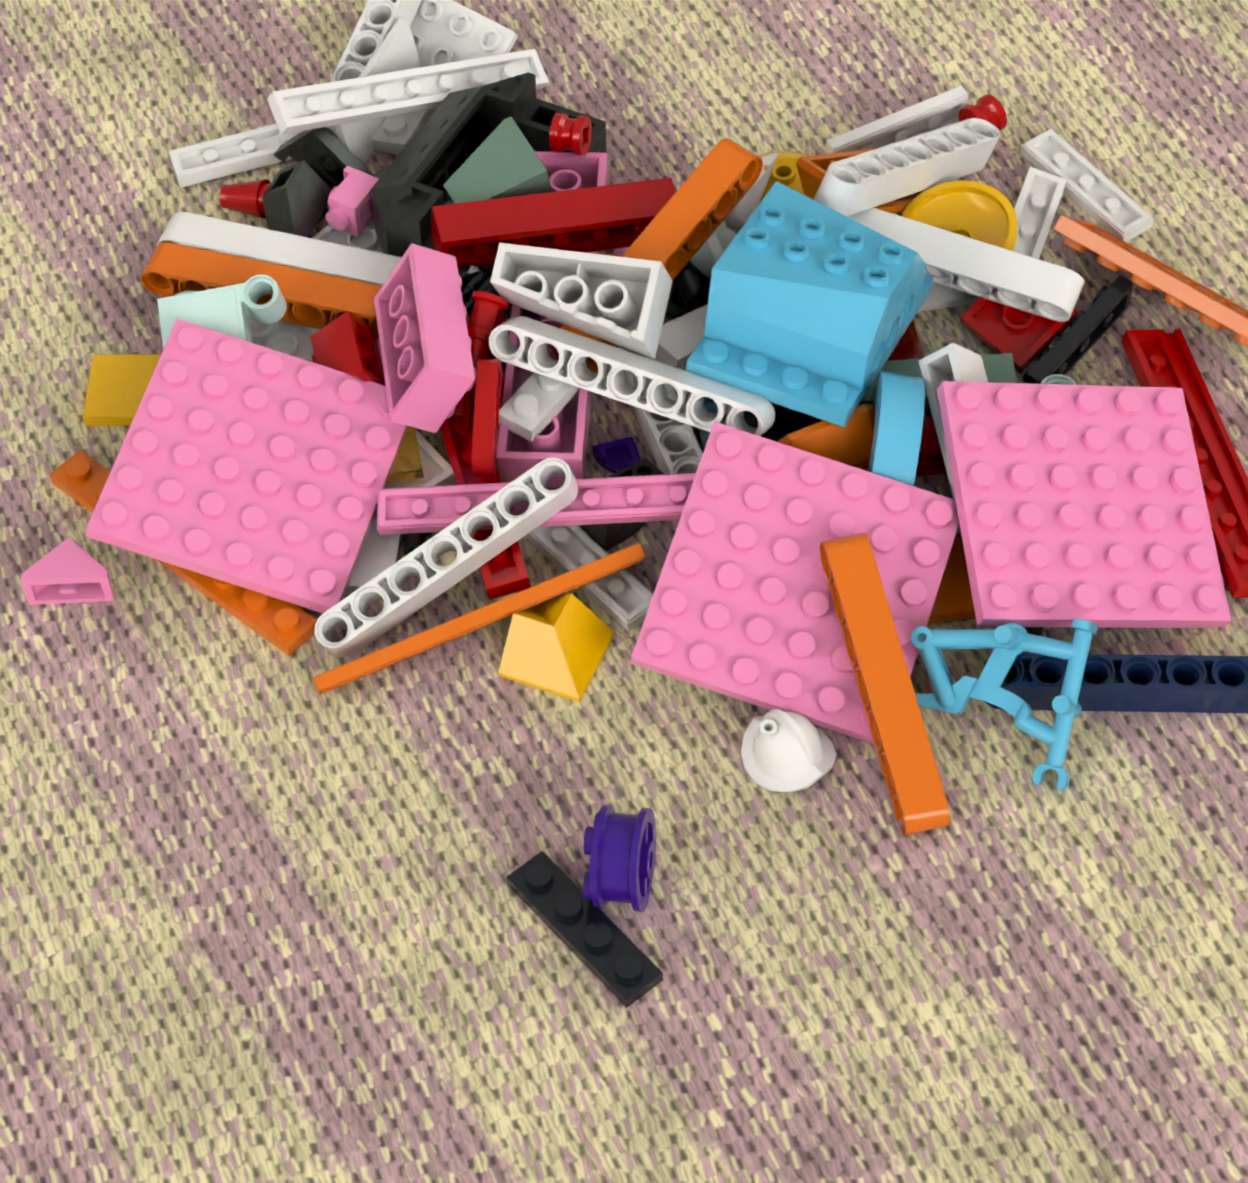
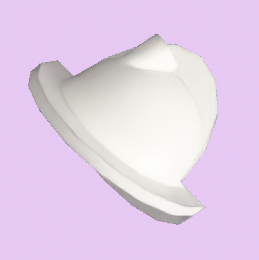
[741,709,837,793]

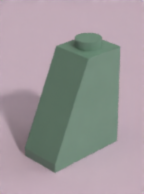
[443,116,552,205]

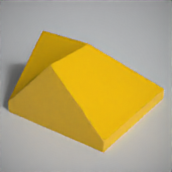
[498,593,614,702]

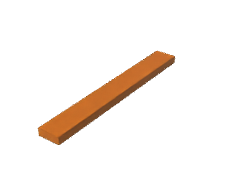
[311,543,646,695]

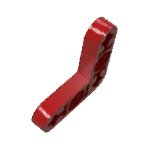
[471,359,504,476]

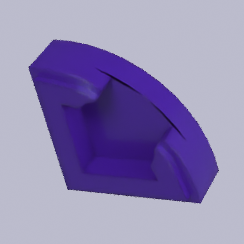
[592,436,641,473]

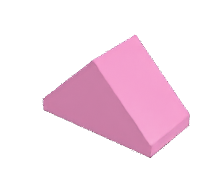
[20,538,115,605]

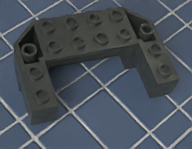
[370,72,607,277]

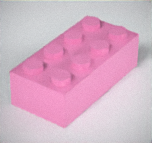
[374,243,476,433]

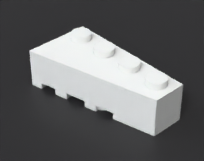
[490,243,672,360]

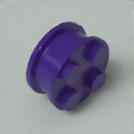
[583,805,656,912]

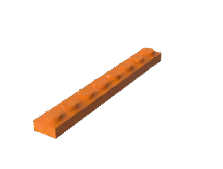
[49,450,317,656]

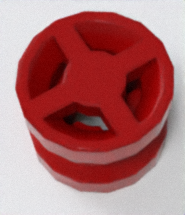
[958,94,1007,131]
[549,113,592,156]

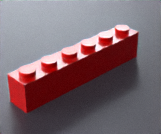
[431,178,676,268]

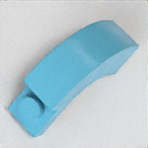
[868,371,925,485]

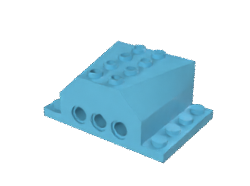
[686,181,934,427]

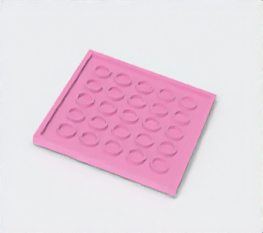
[86,319,408,613]
[936,381,1231,628]
[630,422,959,744]

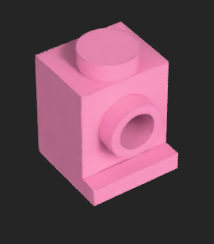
[325,166,379,237]

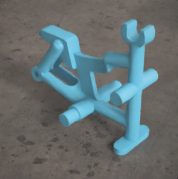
[911,618,1098,791]

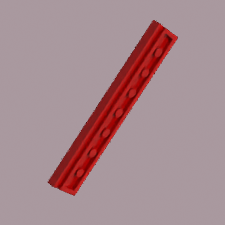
[1121,329,1248,598]

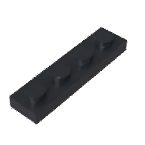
[1023,275,1134,384]
[506,851,663,1008]

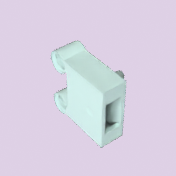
[157,275,287,349]

